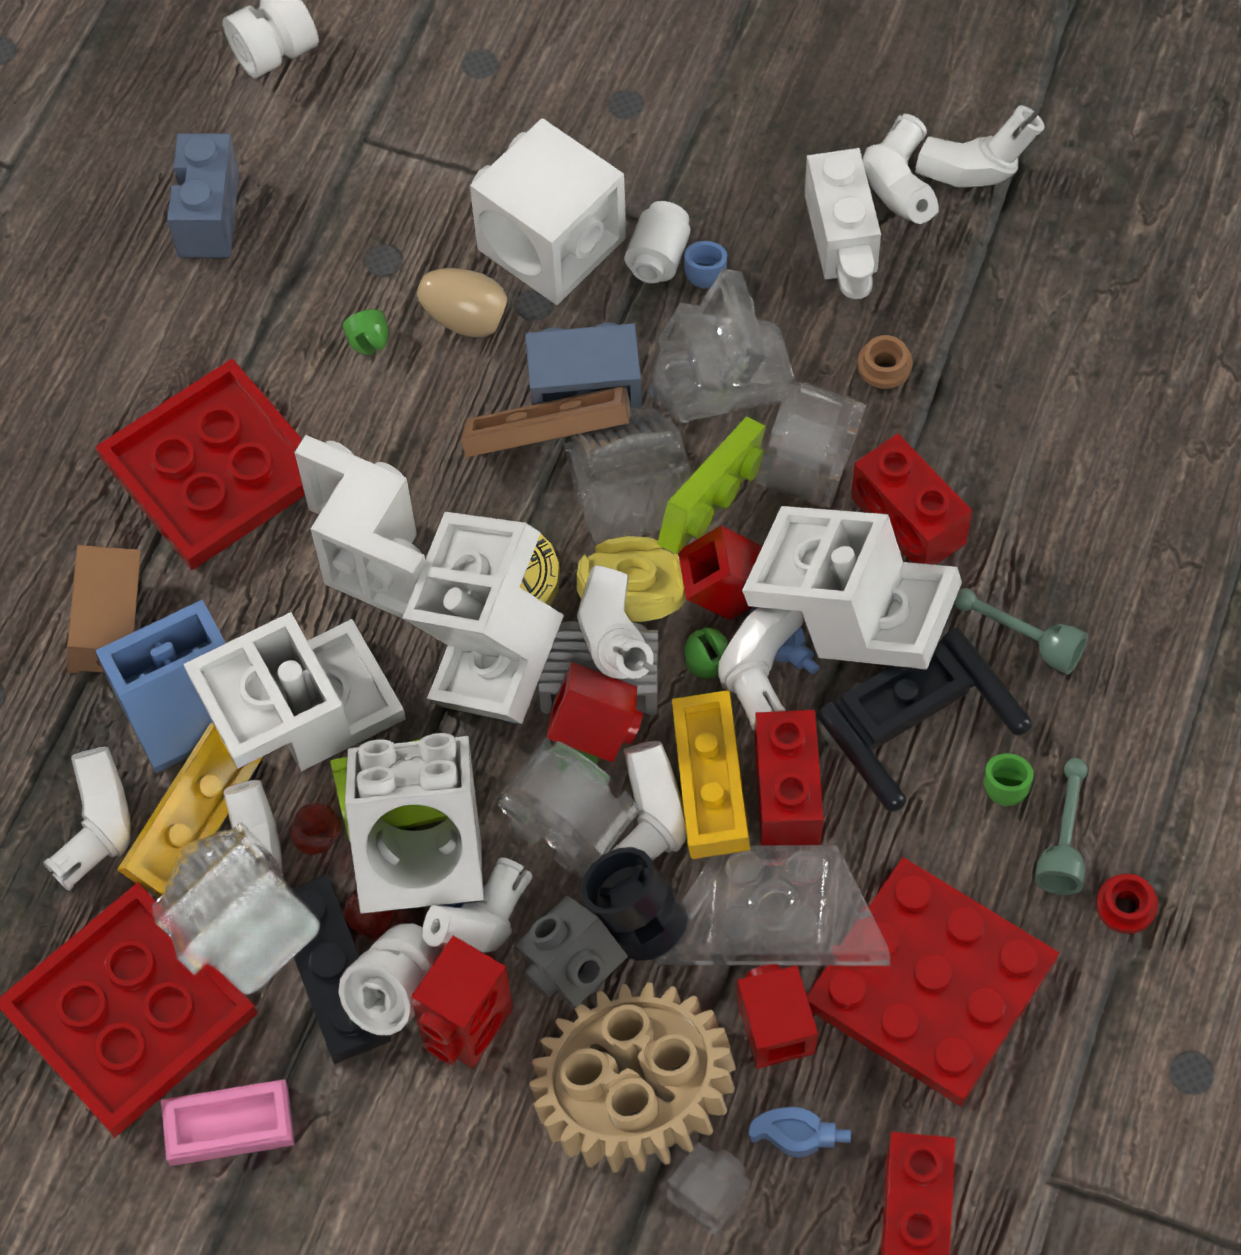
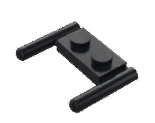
[816,628,1032,812]

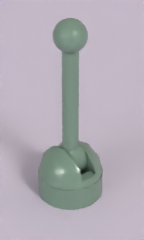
[954,588,1088,675]
[1035,758,1088,895]

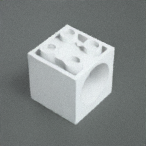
[470,118,626,305]
[345,733,484,913]

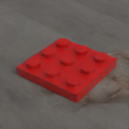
[95,358,305,571]
[807,857,1060,1107]
[0,882,258,1139]

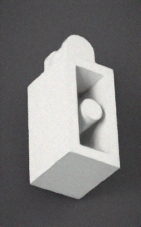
[805,148,881,299]

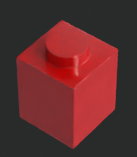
[678,525,763,620]
[546,662,643,762]
[736,964,818,1069]

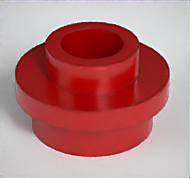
[1096,874,1158,934]

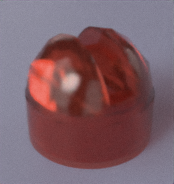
[290,803,341,856]
[344,891,395,940]

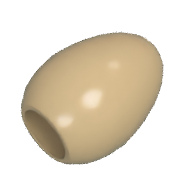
[417,268,507,337]

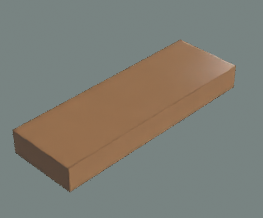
[461,386,631,457]

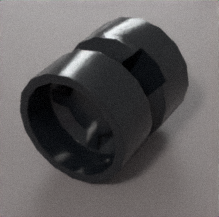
[581,847,688,961]

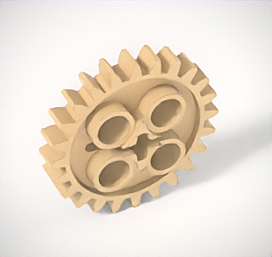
[530,983,736,1173]

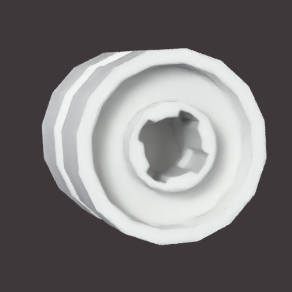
[222,0,319,78]
[338,924,442,1035]

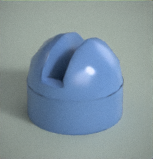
[684,241,727,289]

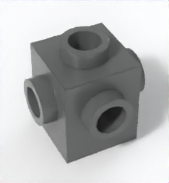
[515,895,628,1008]

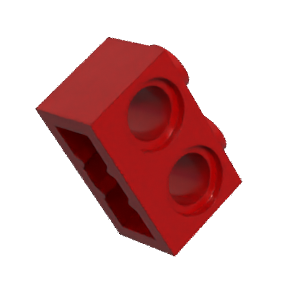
[851,433,972,565]
[754,710,823,851]
[411,935,513,1069]
[880,1132,956,1255]

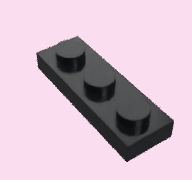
[271,875,392,1064]

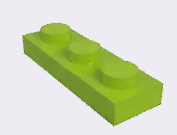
[657,416,766,554]

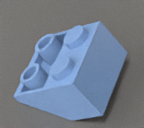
[95,600,226,773]

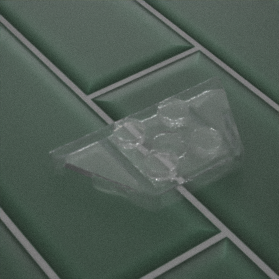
[655,845,890,966]

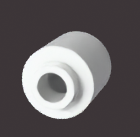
[625,201,691,283]

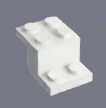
[294,435,425,618]
[742,506,962,669]
[402,512,564,724]
[184,612,406,771]

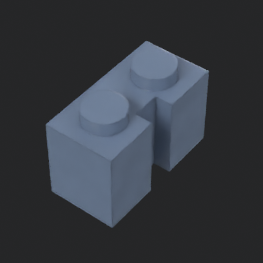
[167,134,239,258]
[525,323,642,409]

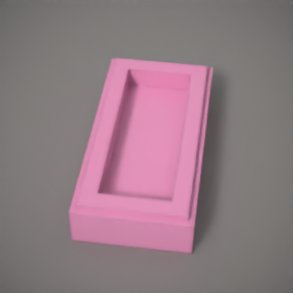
[161,1079,295,1166]

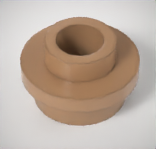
[857,335,913,389]

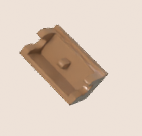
[67,545,141,673]

